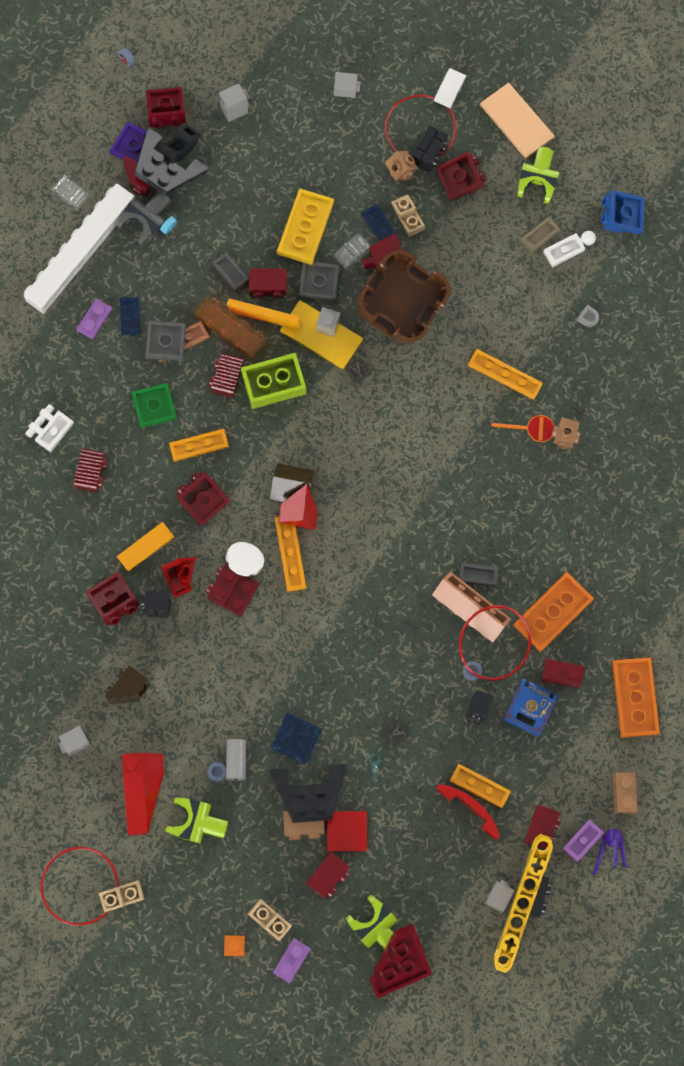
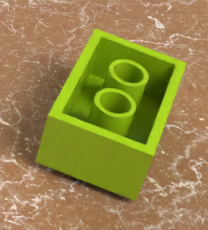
[241,353,306,409]

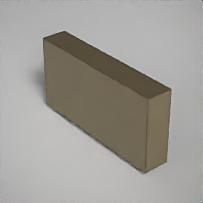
[520,216,561,253]

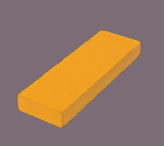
[169,429,229,462]
[117,522,174,572]
[449,764,511,809]

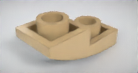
[391,195,425,237]
[99,880,144,913]
[247,899,292,941]

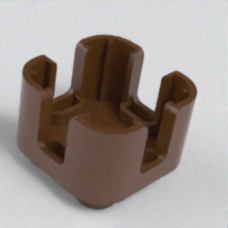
[356,250,451,344]

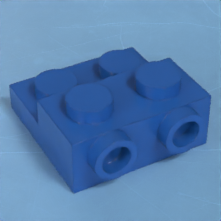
[601,190,645,235]

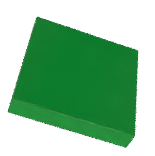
[131,383,177,428]

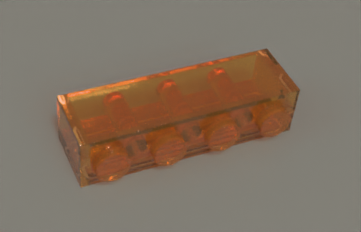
[193,295,266,361]

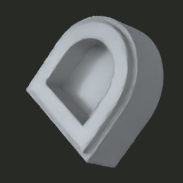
[577,305,599,327]

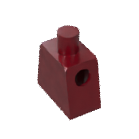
[361,233,402,270]

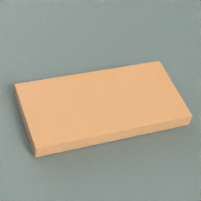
[480,83,555,159]

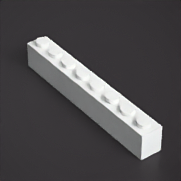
[24,183,135,314]

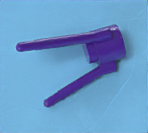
[593,829,627,875]

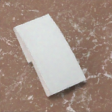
[434,68,466,109]

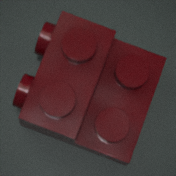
[146,87,186,129]
[436,151,487,202]
[174,471,230,526]
[206,564,260,617]
[85,572,140,626]

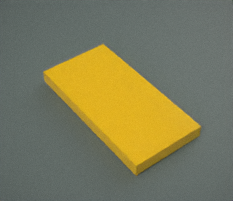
[277,188,335,265]
[280,300,363,370]

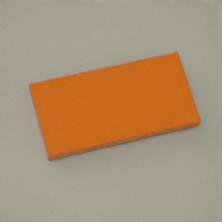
[513,572,594,652]
[612,657,660,738]

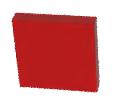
[327,811,367,852]

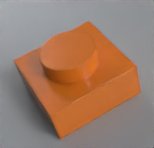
[224,935,245,956]

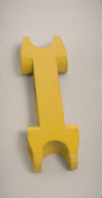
[494,834,553,973]

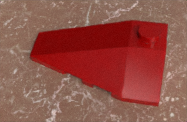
[122,753,164,835]

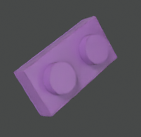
[77,298,112,340]
[562,819,604,862]
[273,938,311,983]

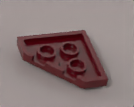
[369,924,432,999]

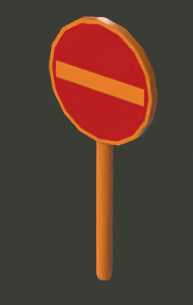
[491,415,554,442]

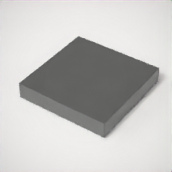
[298,262,340,301]
[145,321,186,361]

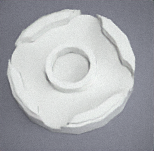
[226,542,264,576]

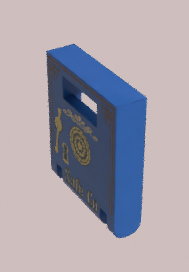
[504,678,558,737]

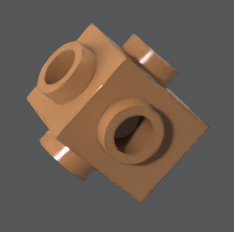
[385,151,418,181]
[552,417,580,449]

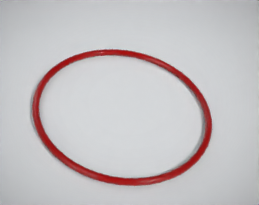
[385,95,456,156]
[459,605,531,681]
[40,847,119,926]

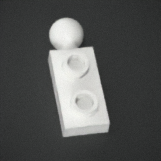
[543,231,596,267]

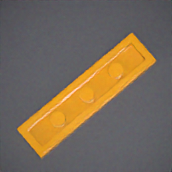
[227,299,302,331]
[468,349,543,400]
[275,516,306,592]

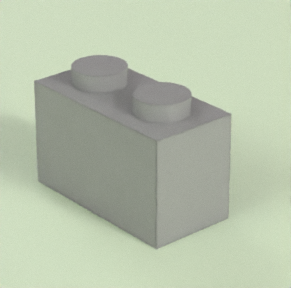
[219,83,250,122]

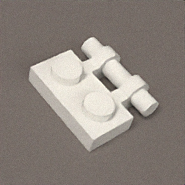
[25,404,74,453]

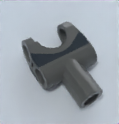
[117,191,171,246]

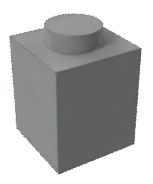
[334,72,361,98]
[316,307,341,337]
[58,725,90,756]
[484,880,514,913]

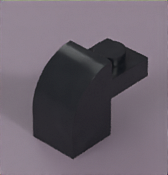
[159,124,201,162]

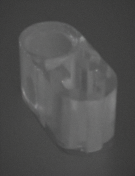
[50,175,89,211]
[334,233,371,270]

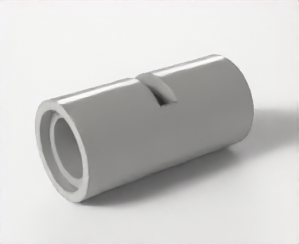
[226,739,246,781]

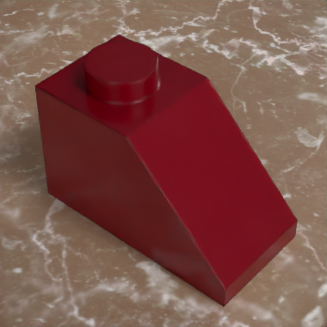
[123,156,152,197]

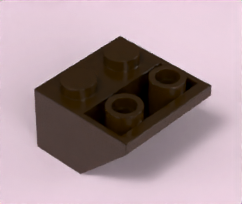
[105,665,150,704]

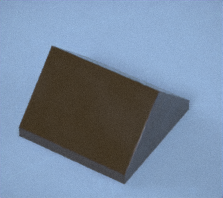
[270,463,315,502]

